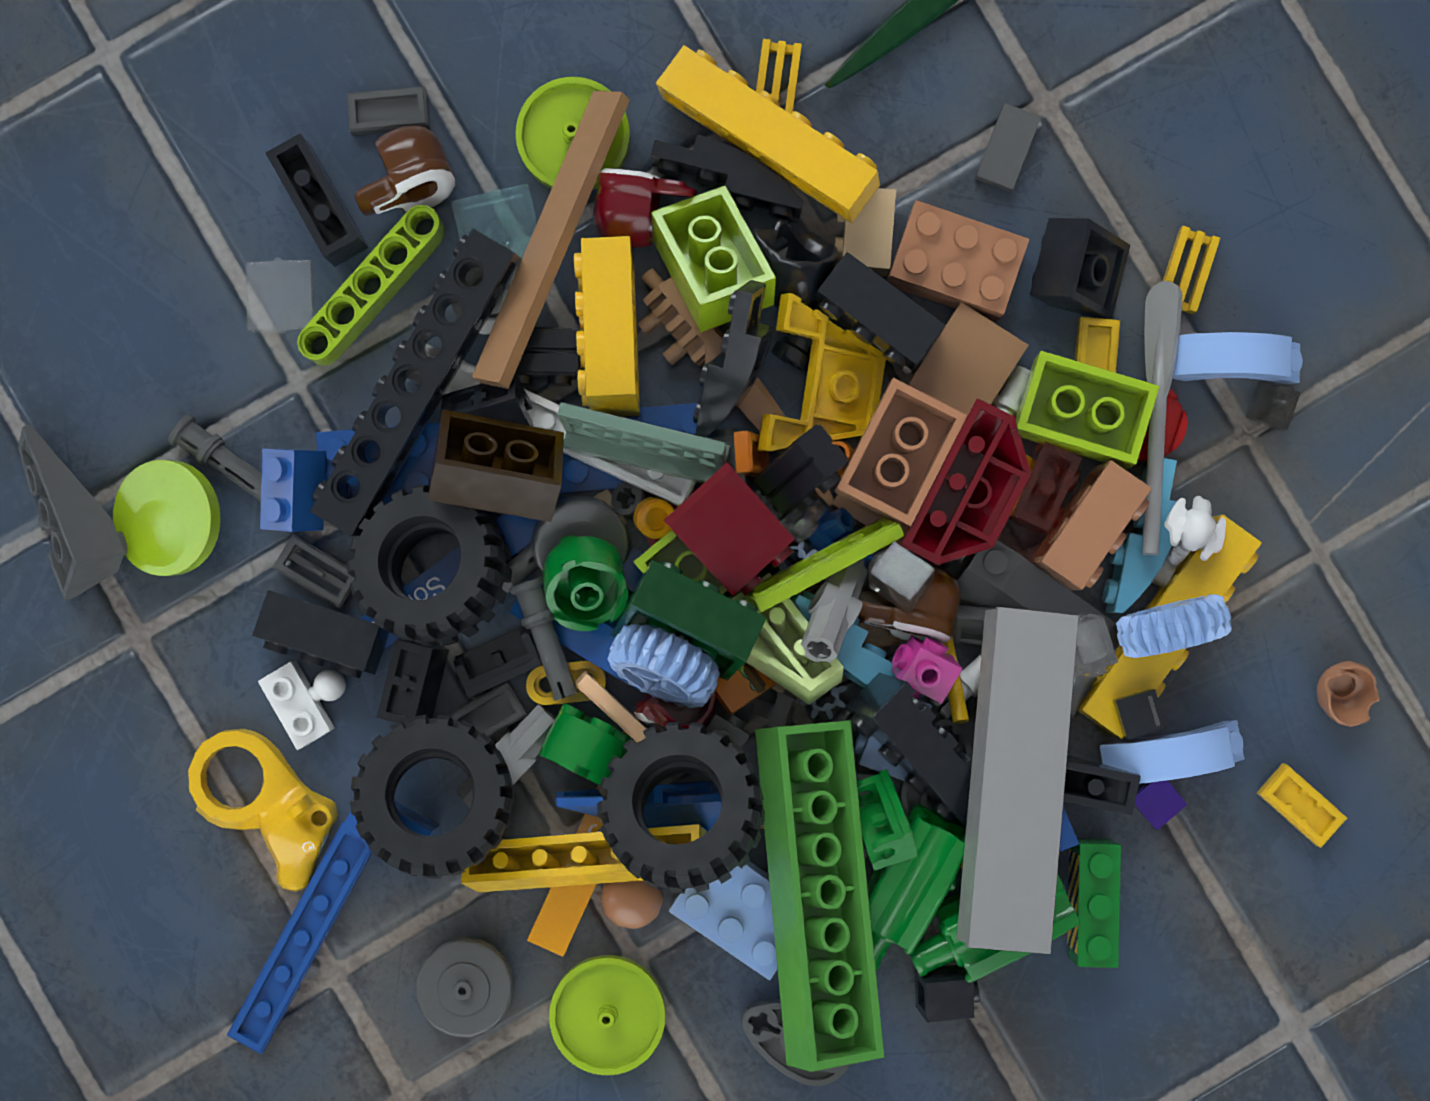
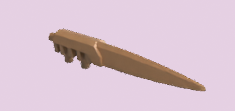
[637,268,834,507]

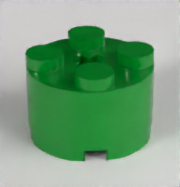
[543,535,628,631]
[538,703,632,786]

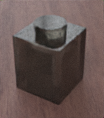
[867,542,935,614]

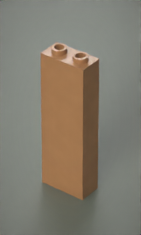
[829,302,1029,550]

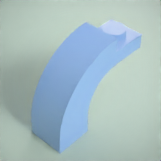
[1172,332,1303,384]
[1100,720,1244,783]

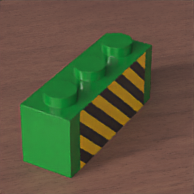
[1067,837,1121,968]

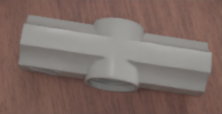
[801,559,868,663]
[456,704,556,808]

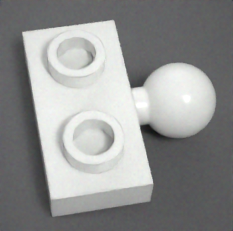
[258,660,346,750]

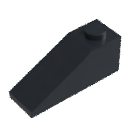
[1063,755,1141,815]

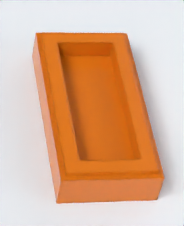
[734,431,770,478]

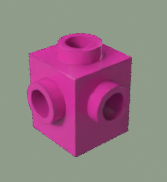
[891,635,963,704]

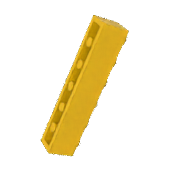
[656,45,880,223]
[1077,514,1262,739]
[461,824,707,892]

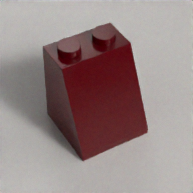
[663,462,795,596]

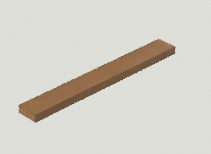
[472,91,630,389]

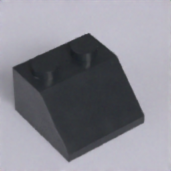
[1030,218,1130,319]

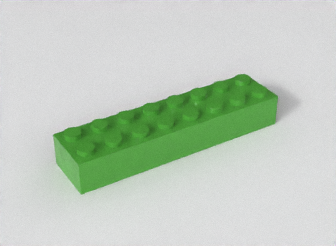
[755,720,884,1072]

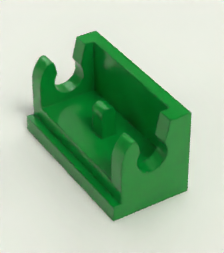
[857,769,918,871]

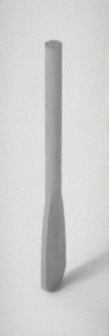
[1142,281,1182,556]

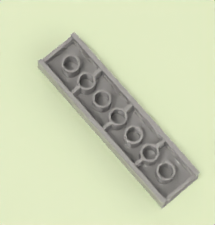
[957,607,1079,954]

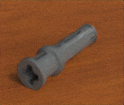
[168,414,262,502]
[510,577,579,701]

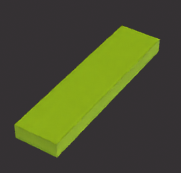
[745,517,905,613]

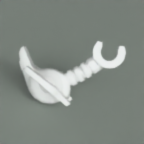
[1152,496,1226,588]

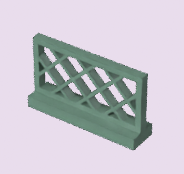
[557,402,730,483]

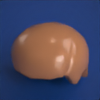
[1317,661,1380,727]
[600,880,664,929]

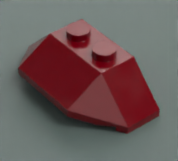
[901,398,1032,565]

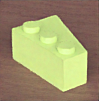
[732,573,844,705]

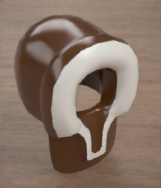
[355,126,455,216]
[858,561,961,644]

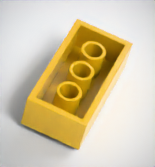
[574,236,640,417]

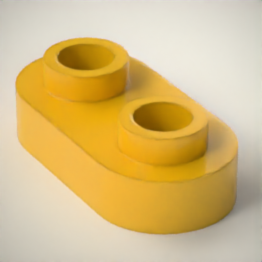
[526,660,607,705]

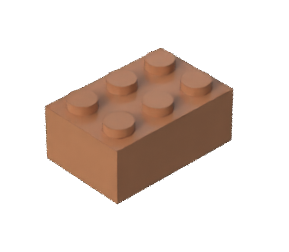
[886,200,1030,323]
[834,378,967,528]
[1029,460,1152,591]

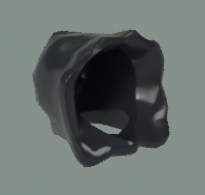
[752,219,838,310]

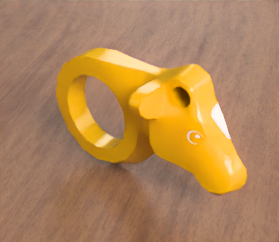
[188,729,339,892]

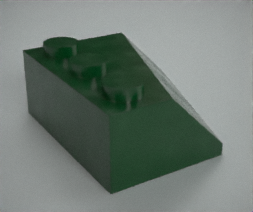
[611,560,767,681]

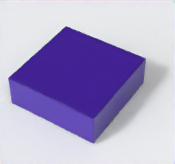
[1134,780,1188,830]

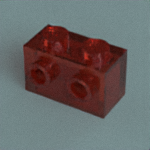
[1008,441,1082,534]

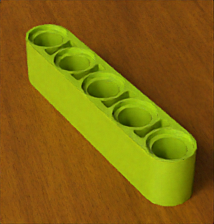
[297,205,446,366]

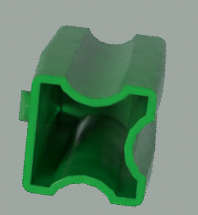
[867,803,966,971]
[909,874,1081,983]

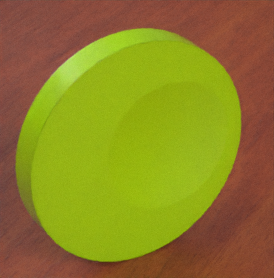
[516,77,630,190]
[113,460,220,576]
[549,955,666,1075]

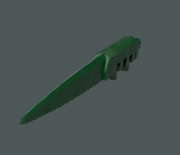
[824,0,958,88]

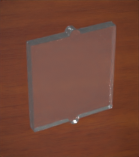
[246,257,314,334]

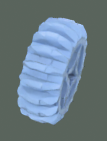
[1116,594,1232,658]
[607,624,720,708]

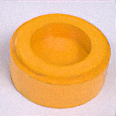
[633,497,674,539]

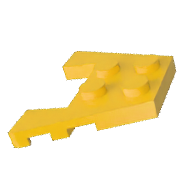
[758,293,886,451]

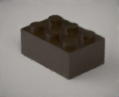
[428,409,564,522]

